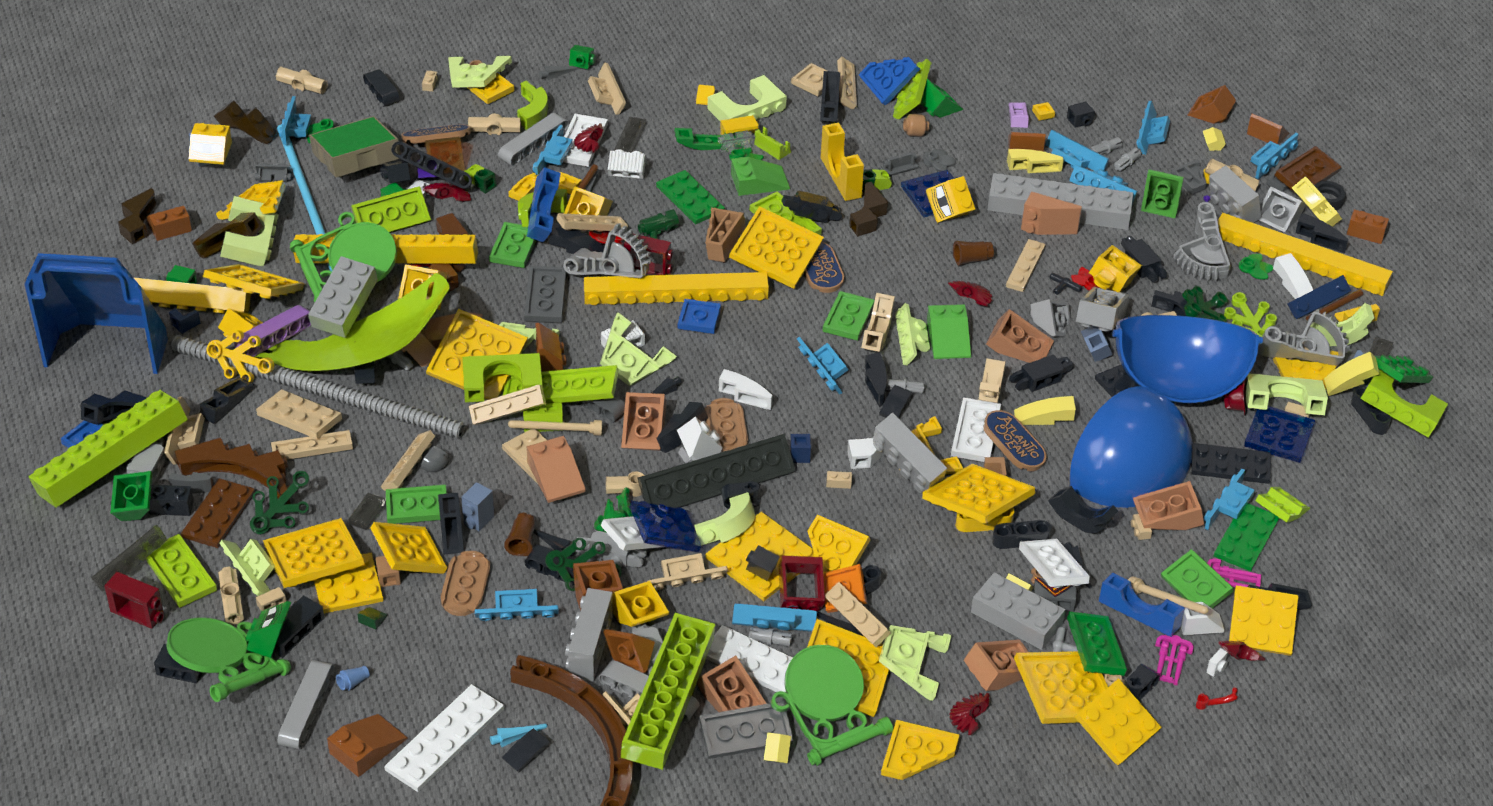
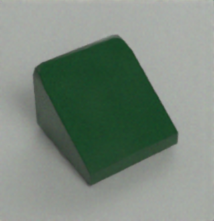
[357,607,387,630]

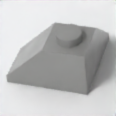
[1031,299,1071,337]

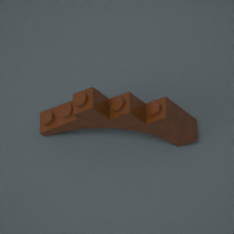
[428,213,469,291]
[175,437,293,505]

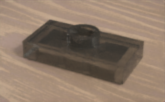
[1369,337,1394,369]
[348,493,386,530]

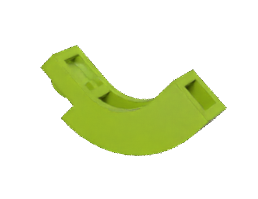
[517,81,548,130]
[518,189,568,227]

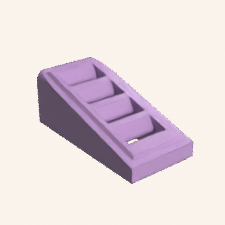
[1009,102,1028,128]

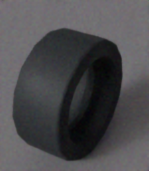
[1314,181,1346,211]

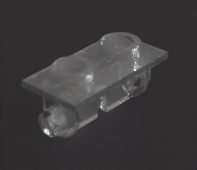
[718,130,756,152]

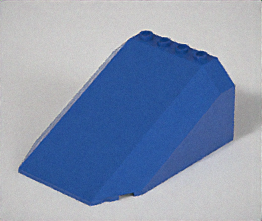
[25,253,168,374]

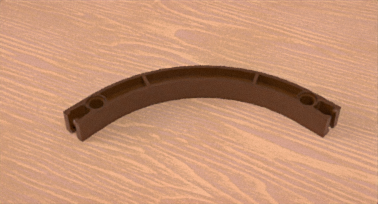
[510,655,633,806]

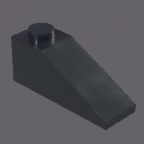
[278,595,324,658]

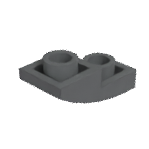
[168,472,213,493]

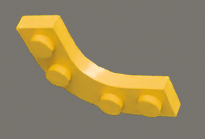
[509,171,582,201]

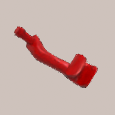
[1196,688,1238,710]

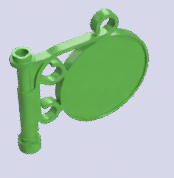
[290,212,397,303]
[167,618,291,702]
[771,645,893,766]

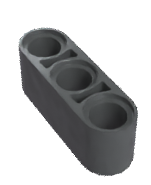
[574,396,625,423]

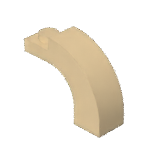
[861,293,895,352]
[978,359,1005,403]

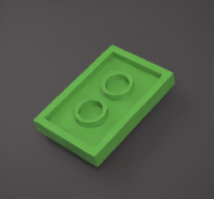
[489,222,536,268]
[822,291,875,341]
[386,485,446,524]
[1161,549,1233,608]

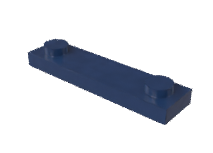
[1287,275,1352,319]

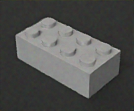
[308,256,378,338]
[1076,287,1130,331]
[873,413,947,493]
[971,572,1066,650]
[565,588,613,682]

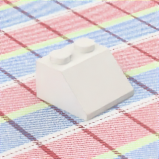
[677,417,722,461]

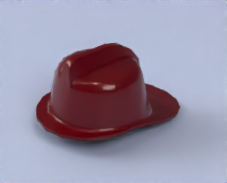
[1224,377,1247,416]

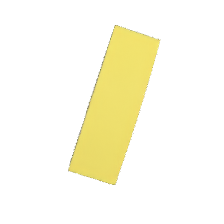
[1007,149,1063,173]
[1292,176,1342,227]
[1324,352,1380,396]
[1014,396,1076,425]

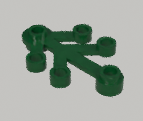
[1182,285,1228,322]
[250,471,310,535]
[545,538,622,591]

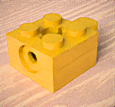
[1089,245,1142,292]

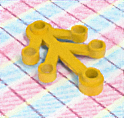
[206,330,275,383]

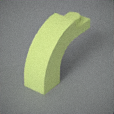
[1310,303,1374,346]
[694,492,755,546]

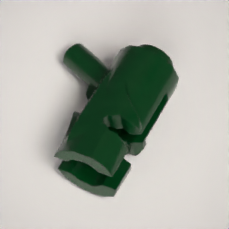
[637,209,679,239]

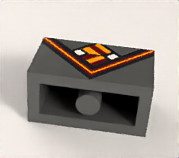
[1033,577,1076,612]

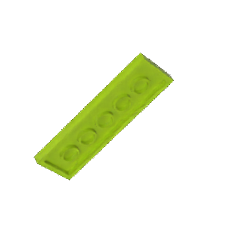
[503,365,619,404]

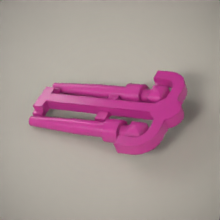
[1207,558,1261,588]
[1155,635,1193,685]

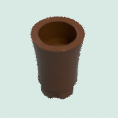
[953,241,994,266]
[504,512,535,556]

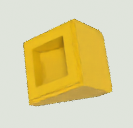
[696,85,715,105]

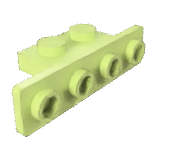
[895,303,930,365]
[220,539,274,596]

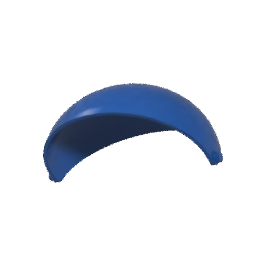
[1113,315,1263,403]
[1070,386,1192,508]

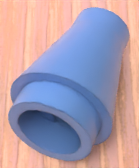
[336,666,370,691]

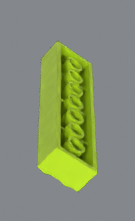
[28,390,188,508]
[621,613,715,770]

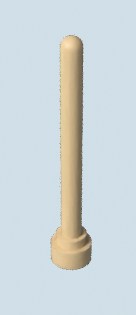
[508,420,602,436]
[1128,576,1208,614]

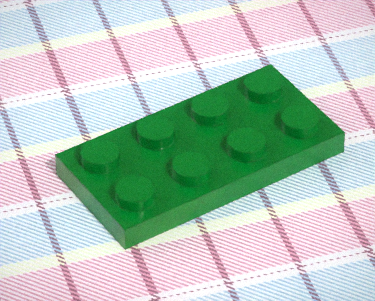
[656,170,725,225]
[1375,355,1433,383]
[1213,503,1280,572]
[1067,611,1127,676]

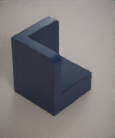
[169,309,201,334]
[790,434,811,463]

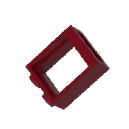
[624,234,673,275]
[779,555,825,611]
[104,572,164,629]

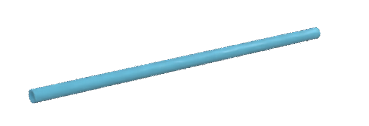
[277,124,332,271]

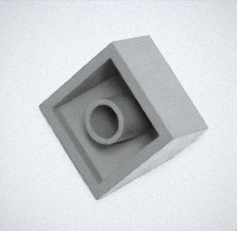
[1259,187,1306,233]

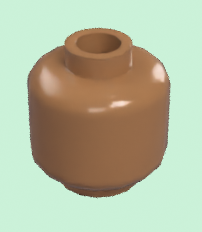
[903,114,929,137]

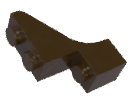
[214,100,278,144]
[849,182,888,237]
[118,188,157,245]
[192,212,263,258]

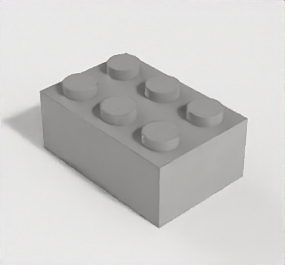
[1209,165,1261,223]

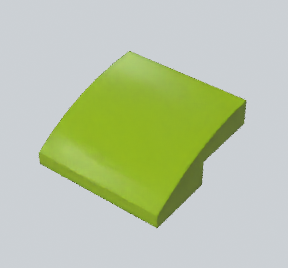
[1255,487,1310,522]

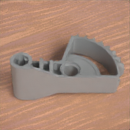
[1173,202,1230,282]
[563,223,653,278]
[1258,309,1350,366]

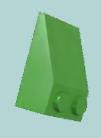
[731,157,790,196]
[1141,169,1184,218]
[927,305,971,359]

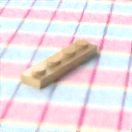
[837,56,857,109]
[556,213,628,232]
[1006,239,1045,292]
[469,385,546,425]
[271,430,353,460]
[380,430,435,491]
[825,582,891,647]

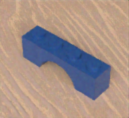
[527,167,561,242]
[1099,573,1185,637]

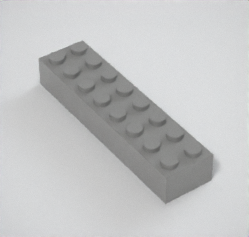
[988,173,1133,230]

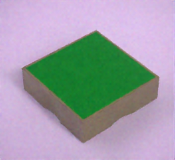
[309,116,401,178]

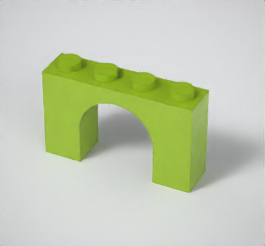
[462,353,542,402]
[1360,369,1448,438]

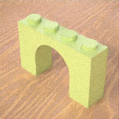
[707,75,787,121]
[220,196,279,266]
[1245,373,1328,415]

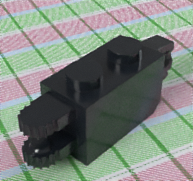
[781,190,843,223]
[1121,236,1167,282]
[1009,354,1073,392]

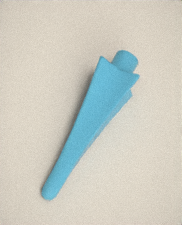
[490,724,547,747]

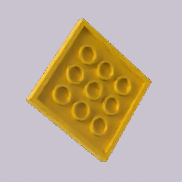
[729,206,824,289]
[203,264,304,298]
[426,309,528,400]
[922,464,1035,523]
[705,512,815,601]
[263,518,364,588]
[807,619,889,717]
[1014,651,1108,724]

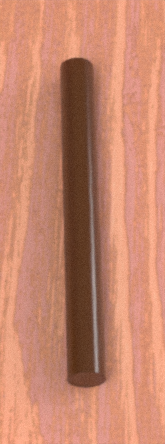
[1306,289,1363,321]

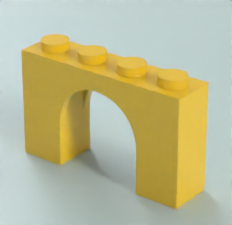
[821,123,864,201]

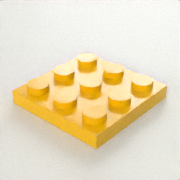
[370,522,447,574]
[314,553,383,614]
[1229,585,1298,656]
[1074,678,1161,765]

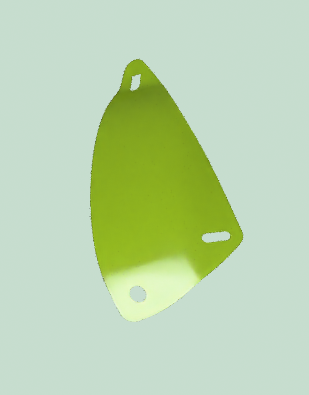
[254,273,450,371]

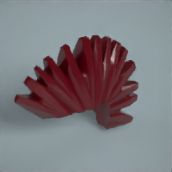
[574,123,604,153]
[423,182,471,201]
[948,281,992,306]
[1218,641,1265,661]
[949,693,989,735]

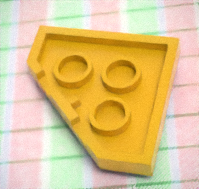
[807,515,870,573]
[881,720,959,780]

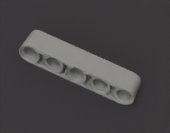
[498,113,569,166]
[278,660,334,749]
[599,660,700,723]

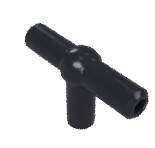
[1049,272,1082,295]

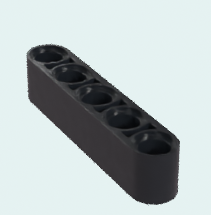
[391,141,473,188]

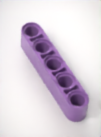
[234,305,311,357]

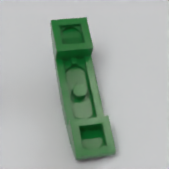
[674,128,744,150]

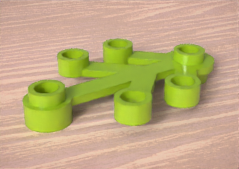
[1224,292,1277,337]

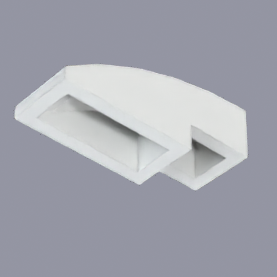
[1273,253,1313,299]
[719,369,772,410]

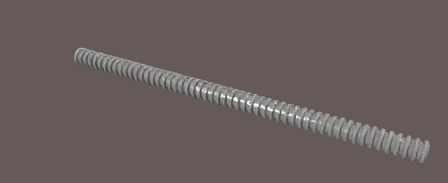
[171,335,465,439]

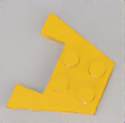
[216,180,286,220]
[1273,351,1338,390]
[899,416,963,474]

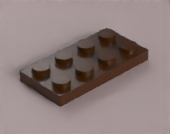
[1274,146,1341,193]
[181,478,255,548]

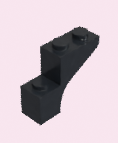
[820,71,840,122]
[81,390,147,425]

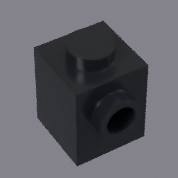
[1067,101,1095,128]
[746,545,780,581]

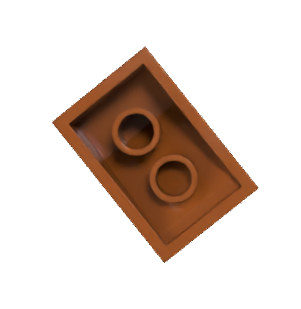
[327,714,408,777]

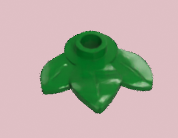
[307,119,334,143]
[729,147,764,160]
[1238,254,1273,279]

